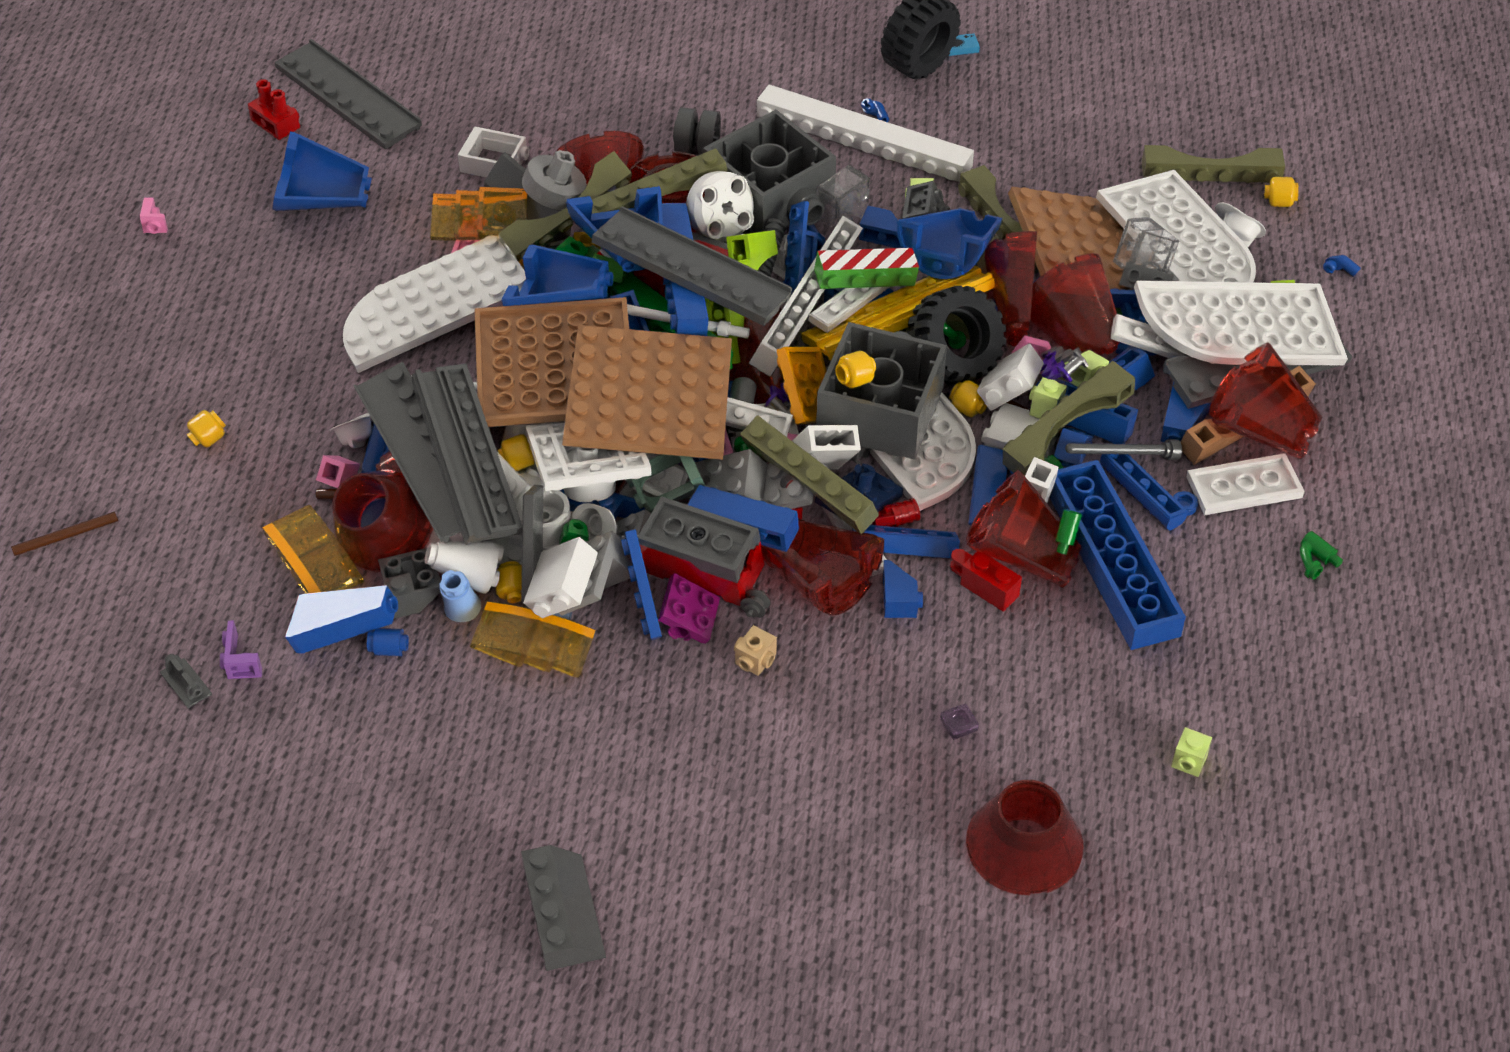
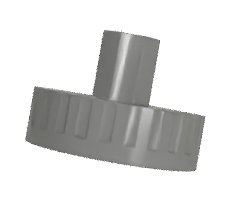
[522,150,587,210]

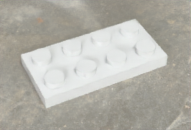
[1186,453,1304,515]

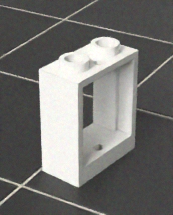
[458,127,529,178]

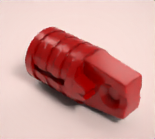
[872,498,921,527]

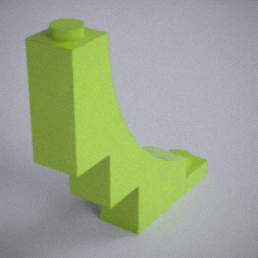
[705,230,778,364]

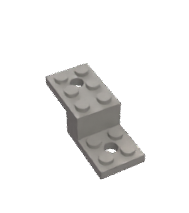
[680,449,817,509]
[559,509,651,615]

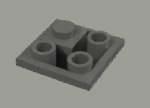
[378,548,441,619]

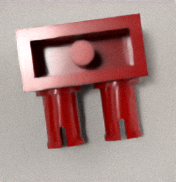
[248,79,300,140]

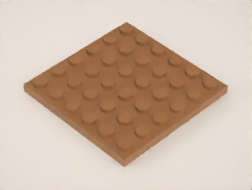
[1008,187,1159,298]
[475,297,629,427]
[563,325,732,460]

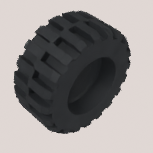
[880,0,961,79]
[907,286,1006,384]

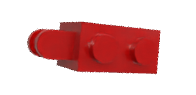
[950,549,1022,612]

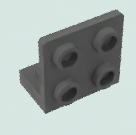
[902,181,950,219]

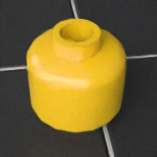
[1264,177,1298,207]
[835,350,876,388]
[950,380,987,417]
[186,410,226,448]
[498,434,535,471]
[495,561,522,603]

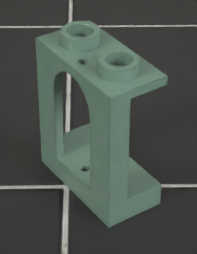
[626,454,706,513]

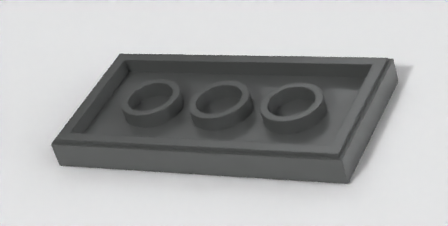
[521,485,544,602]

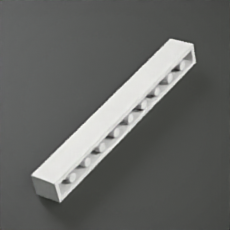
[757,85,974,182]
[749,216,863,377]

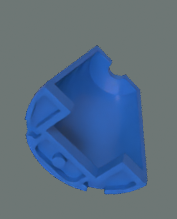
[272,131,372,211]
[566,186,663,272]
[897,208,1002,279]
[502,245,613,306]

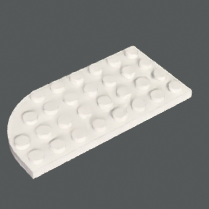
[1096,170,1256,283]
[343,233,526,373]
[1134,281,1348,365]
[826,366,976,511]

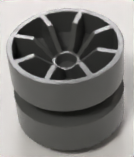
[673,107,721,157]

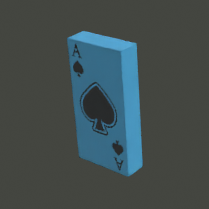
[949,33,980,56]

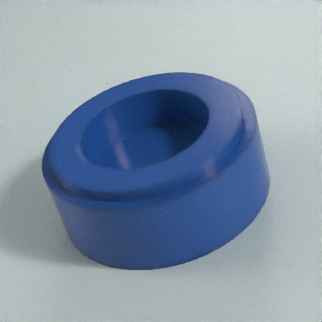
[1173,491,1198,516]

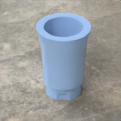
[439,570,481,622]

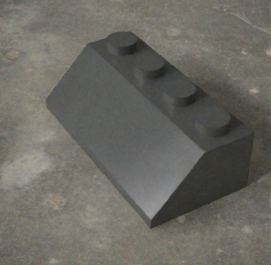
[483,152,571,248]
[521,845,606,971]

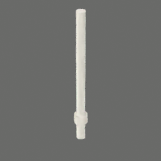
[627,304,750,339]

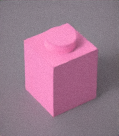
[316,455,360,489]

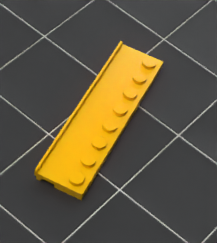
[801,266,995,361]

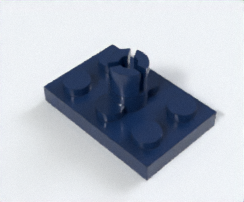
[815,464,903,517]

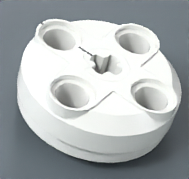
[686,171,754,242]

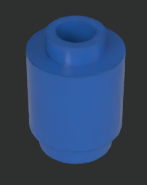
[367,628,409,656]

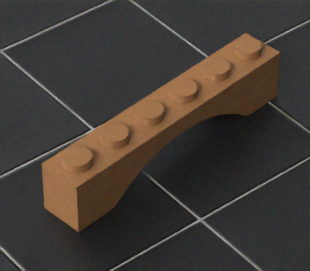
[1181,366,1316,465]

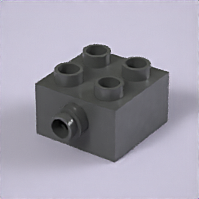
[703,109,836,233]
[816,322,947,460]

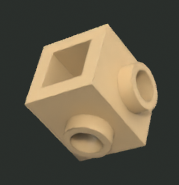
[734,625,777,676]

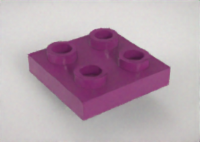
[658,573,720,644]

